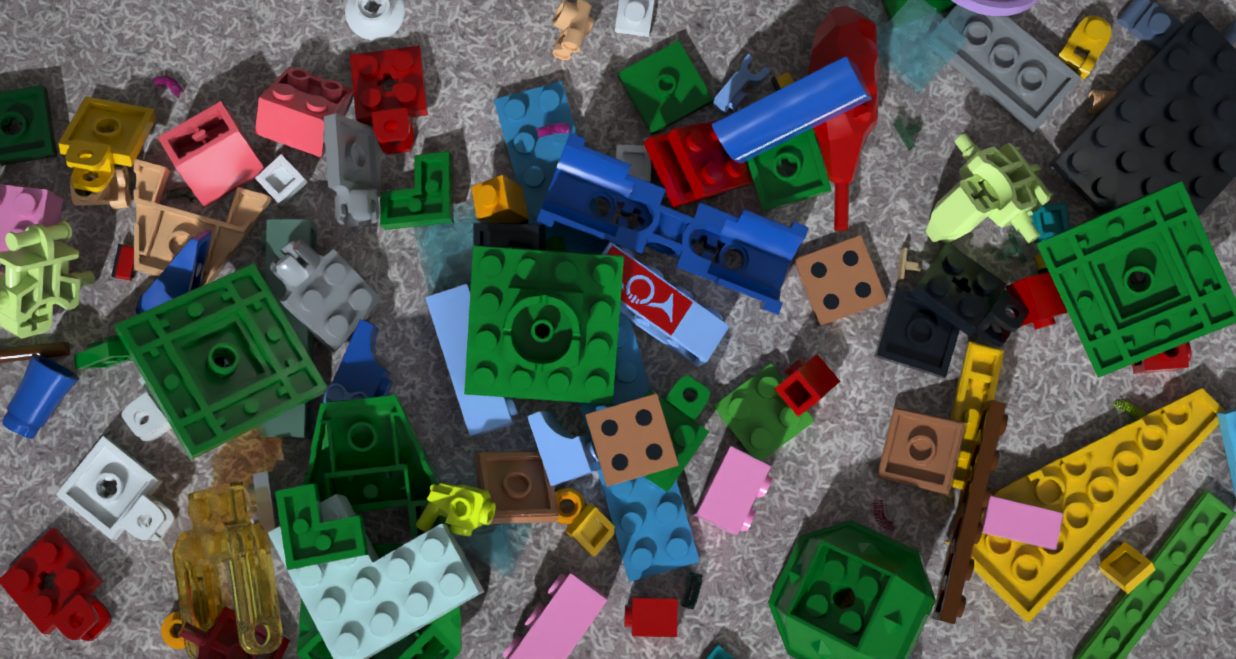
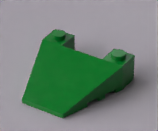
[303,395,454,540]

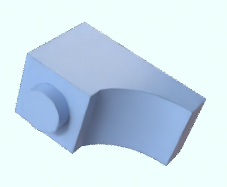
[527,410,601,486]

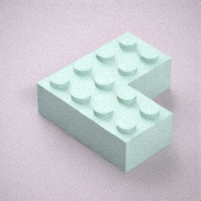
[268,494,484,659]

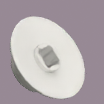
[345,0,405,40]

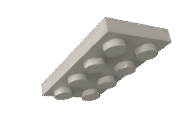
[924,4,1081,133]

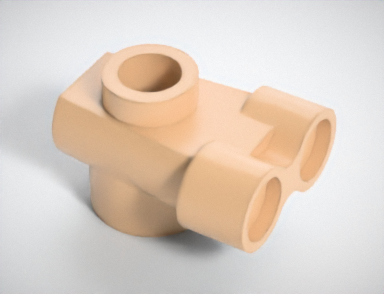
[552,0,594,60]
[70,166,131,209]

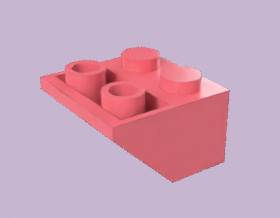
[255,67,353,157]
[158,101,265,207]

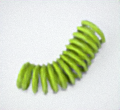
[1114,399,1147,419]

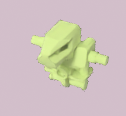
[925,133,1054,244]
[0,221,95,339]

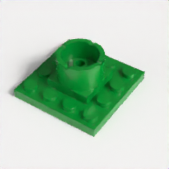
[1036,180,1236,378]
[464,245,624,405]
[115,263,327,460]

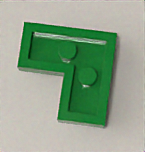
[380,151,454,230]
[74,335,133,369]
[275,484,369,570]

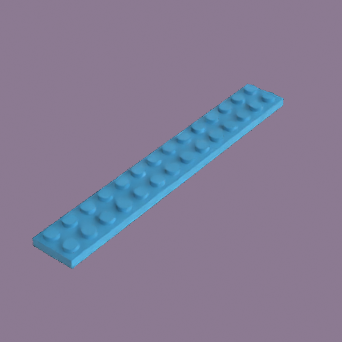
[494,81,700,582]

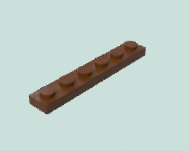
[932,400,1008,625]

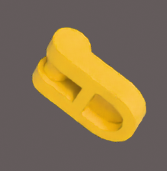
[1056,16,1112,80]

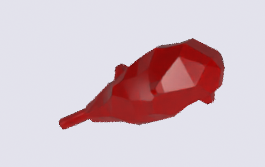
[808,6,881,231]

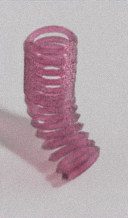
[873,500,895,531]

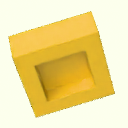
[565,504,615,557]
[1098,542,1155,594]

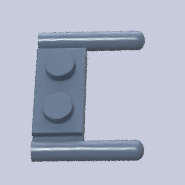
[1117,0,1236,51]

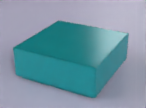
[1030,202,1070,243]

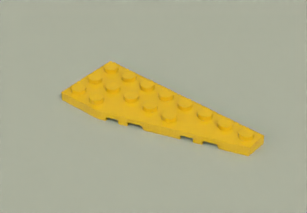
[945,388,1225,623]

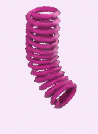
[153,75,184,98]
[536,123,570,138]

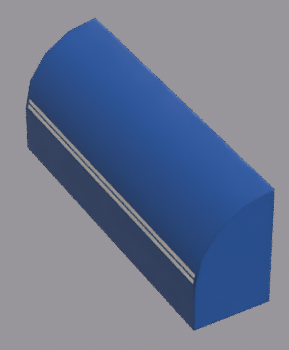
[711,56,872,164]

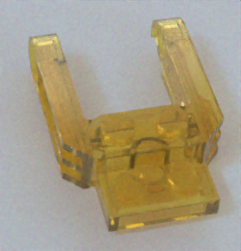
[172,481,283,659]

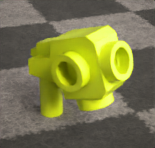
[416,482,496,536]

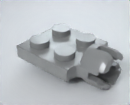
[323,113,382,227]
[270,239,382,352]

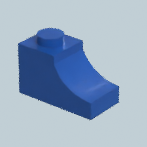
[331,319,392,398]

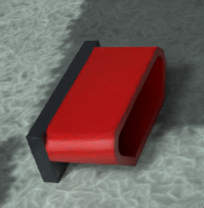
[111,244,134,281]

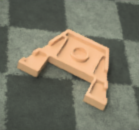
[134,159,272,286]

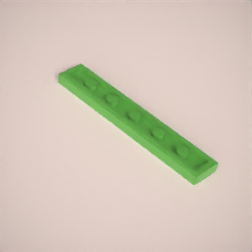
[1073,490,1236,659]

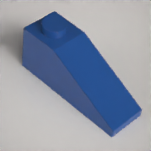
[136,229,212,314]

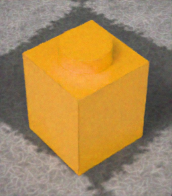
[471,175,529,223]

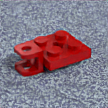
[350,45,428,155]
[0,528,112,641]

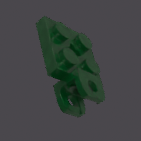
[0,85,57,166]

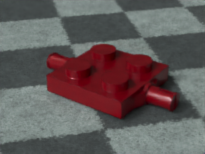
[178,606,291,659]

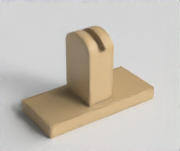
[897,248,921,281]

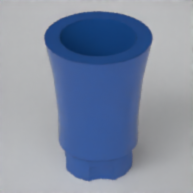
[2,354,80,439]

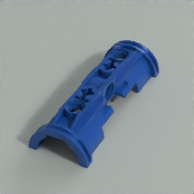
[536,133,809,315]

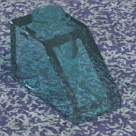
[453,524,514,576]

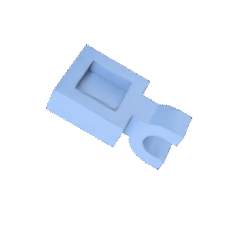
[712,54,770,116]

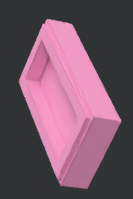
[982,496,1063,550]

